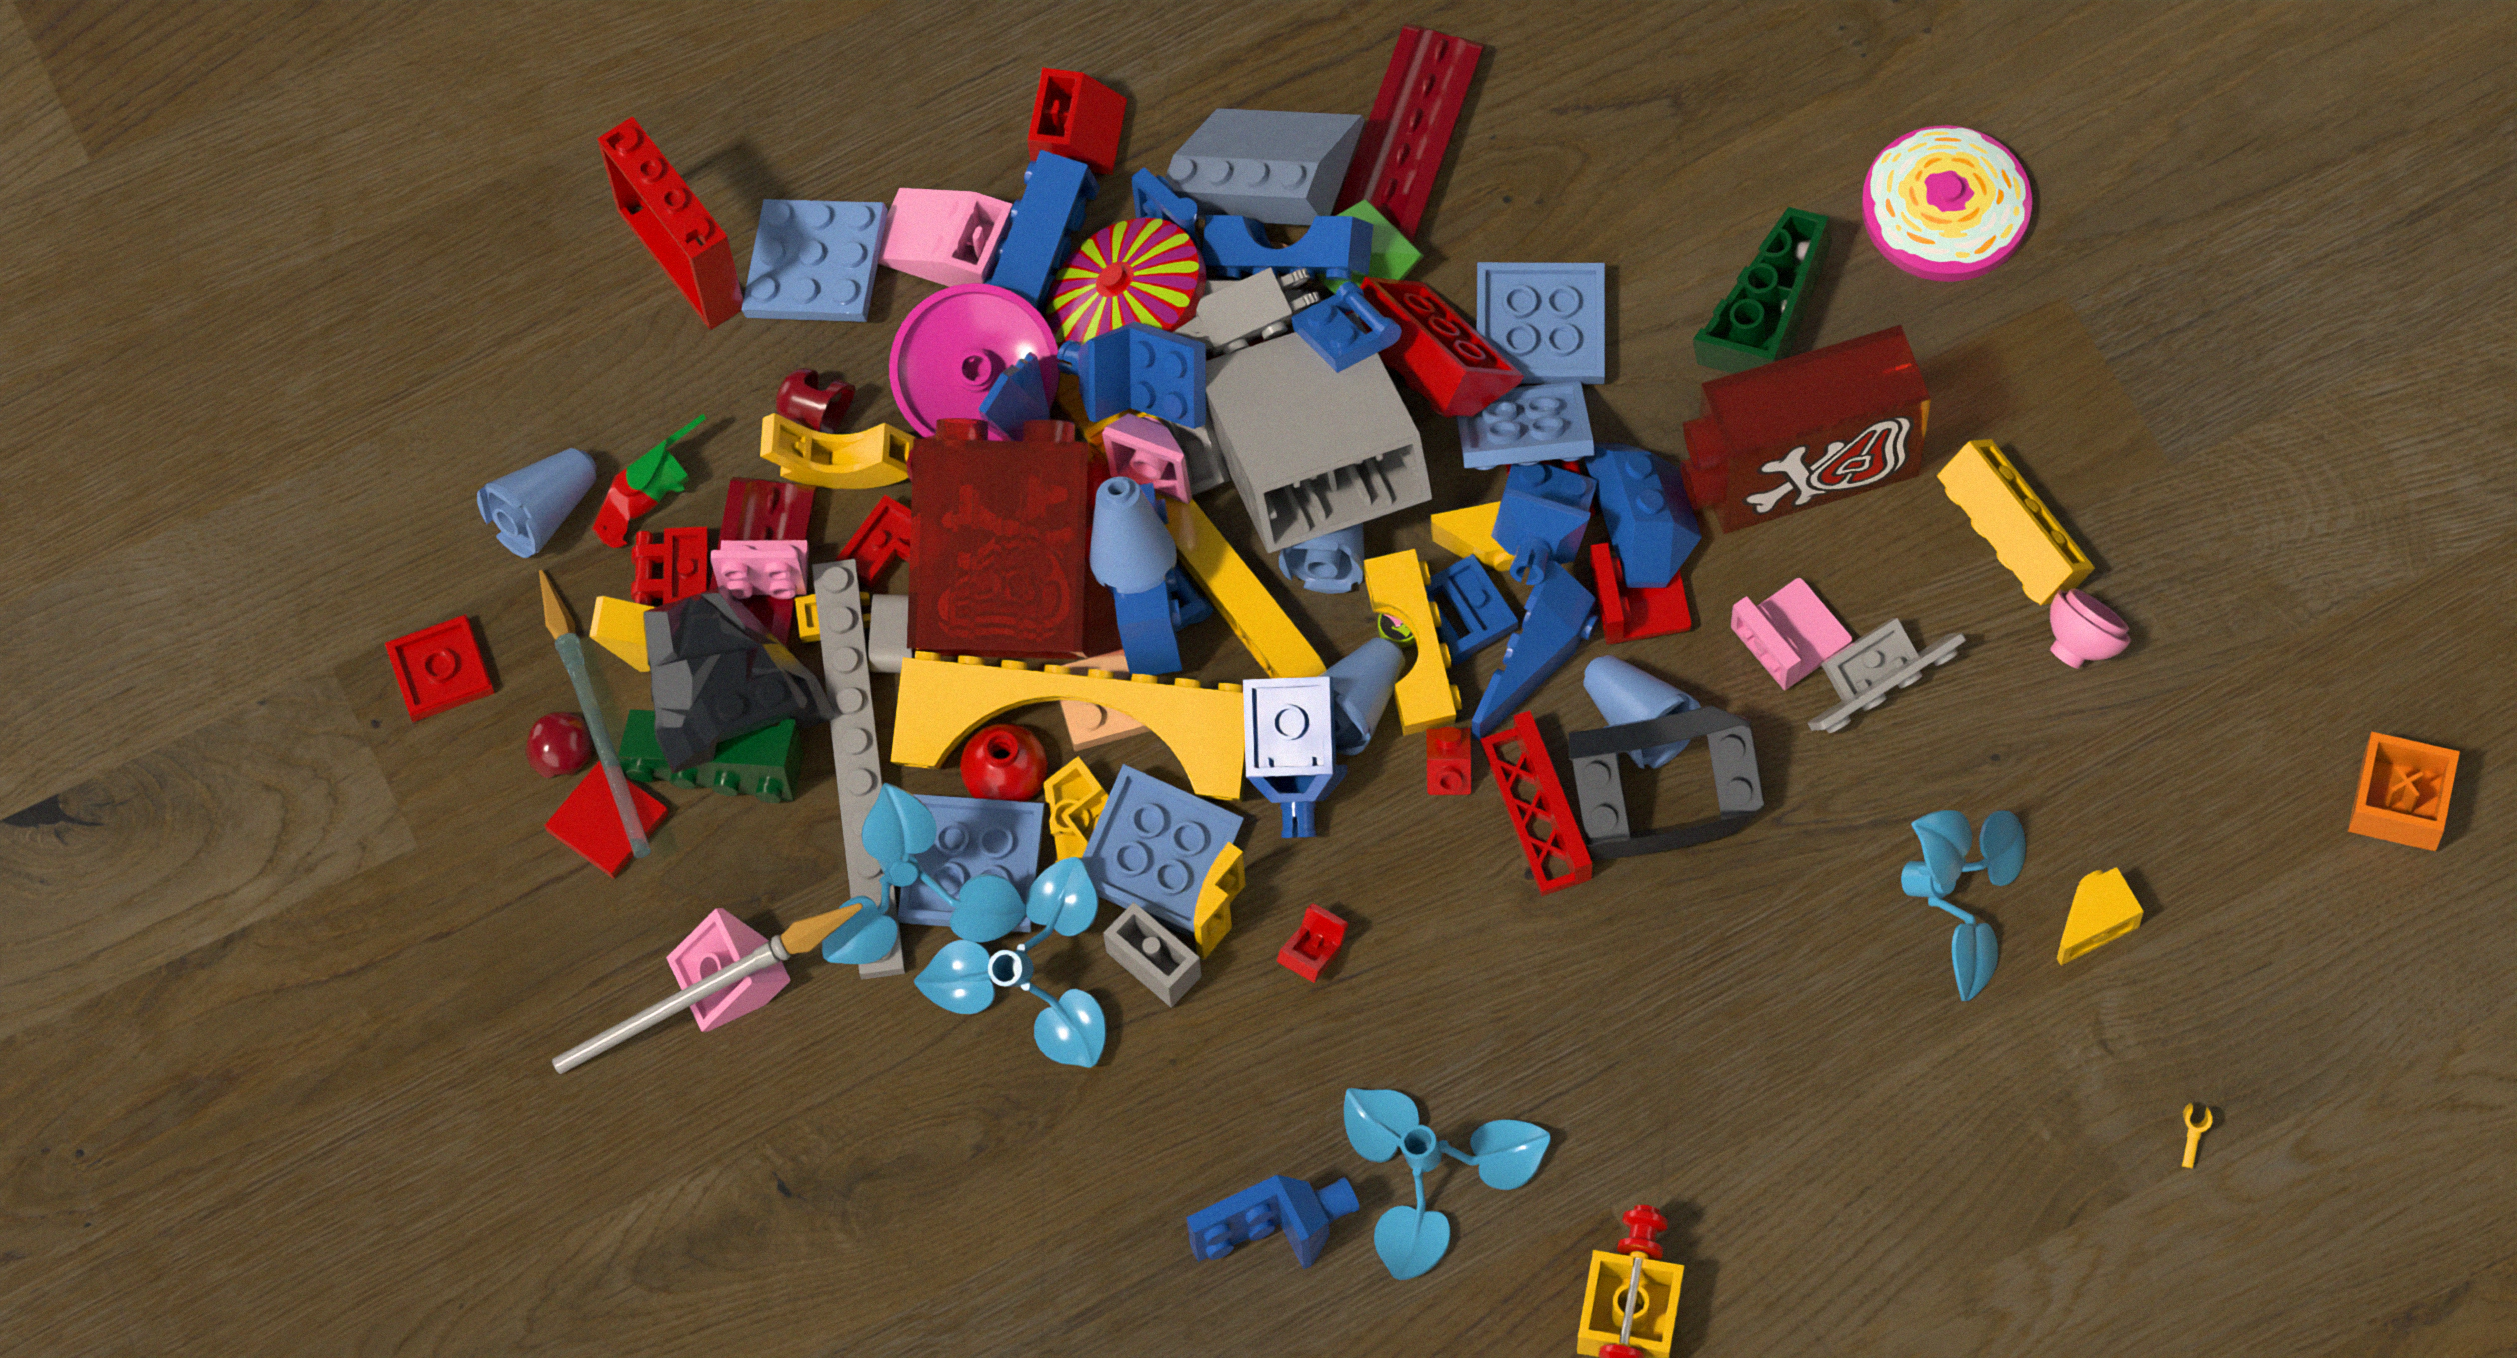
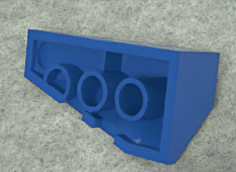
[978,351,1052,455]
[1472,559,1600,741]

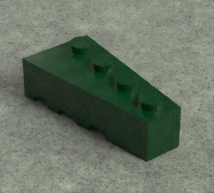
[1693,207,1832,385]
[618,709,805,803]

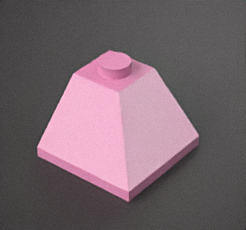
[1102,413,1192,504]
[666,908,791,1032]

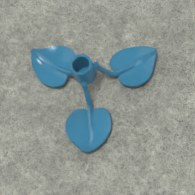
[822,783,1026,964]
[1901,810,2026,1001]
[914,857,1107,1068]
[1344,1088,1551,1280]

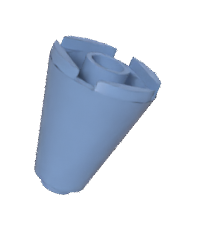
[477,448,597,558]
[1089,477,1177,594]
[1279,522,1365,594]
[1317,637,1405,755]
[1583,655,1701,769]

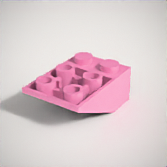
[878,188,1013,287]

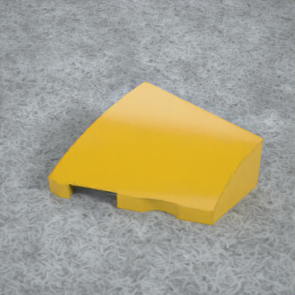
[1043,756,1109,862]

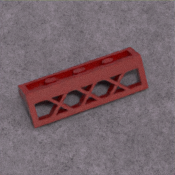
[1481,710,1592,896]

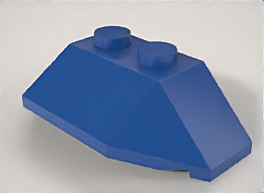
[1584,442,1702,588]

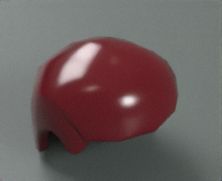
[525,712,595,779]

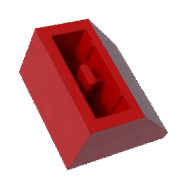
[1027,67,1127,175]

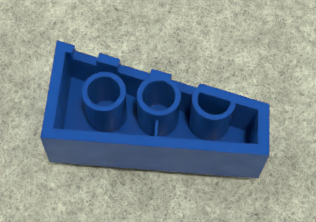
[984,150,1100,317]
[1113,483,1182,678]

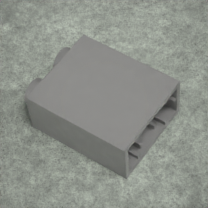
[1206,313,1432,553]

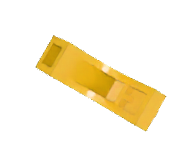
[760,413,916,489]

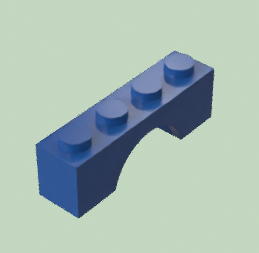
[1202,215,1374,282]

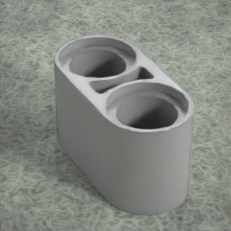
[869,594,919,673]

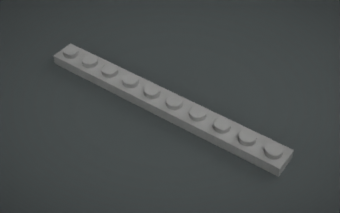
[812,559,905,980]

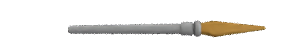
[552,903,863,1074]

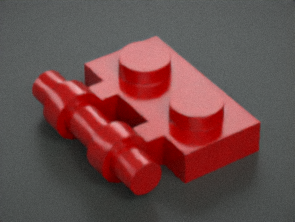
[631,526,709,607]

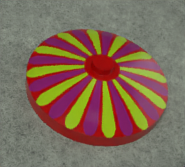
[1046,218,1206,347]

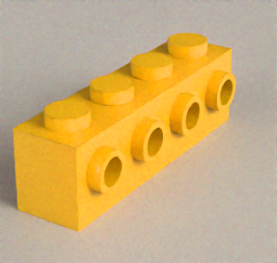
[1937,439,2095,605]

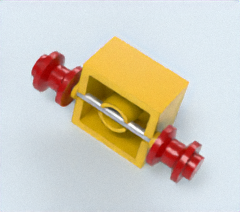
[1577,1205,1684,1358]

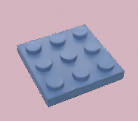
[741,199,888,322]
[1477,262,1605,384]
[1456,381,1594,470]
[1081,764,1244,938]
[898,794,1045,932]

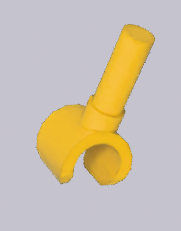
[2182,1103,2212,1169]

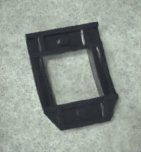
[1569,704,1766,861]

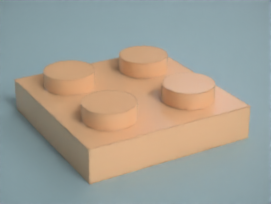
[1059,649,1151,752]

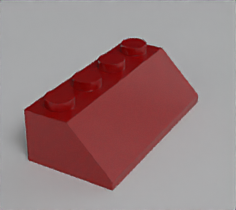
[1345,276,1524,418]

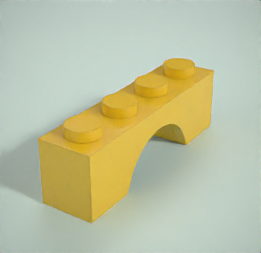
[1363,549,1462,736]

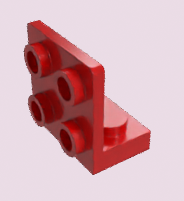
[1590,542,1691,645]

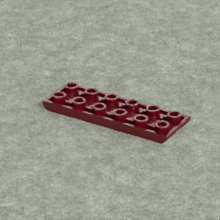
[1333,23,1485,245]
[709,477,818,649]

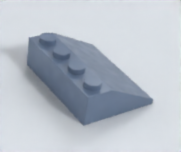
[1165,108,1365,225]

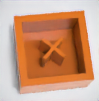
[2348,732,2460,852]

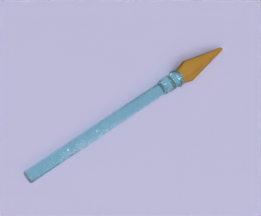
[539,570,651,858]

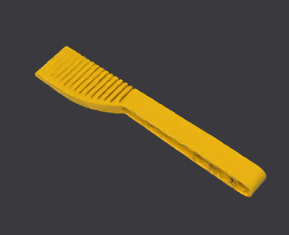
[1055,344,1326,679]

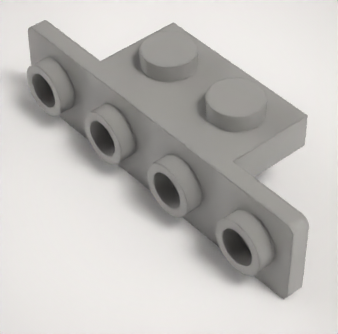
[1808,618,1966,733]

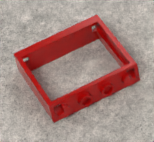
[597,116,743,331]

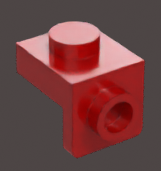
[1426,727,1471,795]
[1276,903,1349,983]

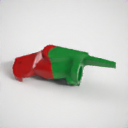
[591,414,707,548]

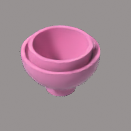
[2050,588,2131,669]

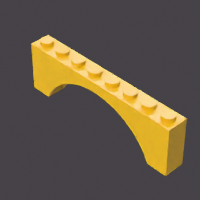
[891,651,1246,802]

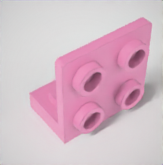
[711,540,809,599]
[1731,578,1852,691]

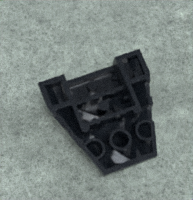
[643,585,835,774]

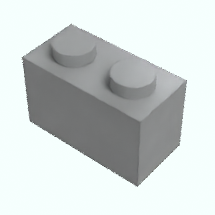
[1103,902,1202,1008]

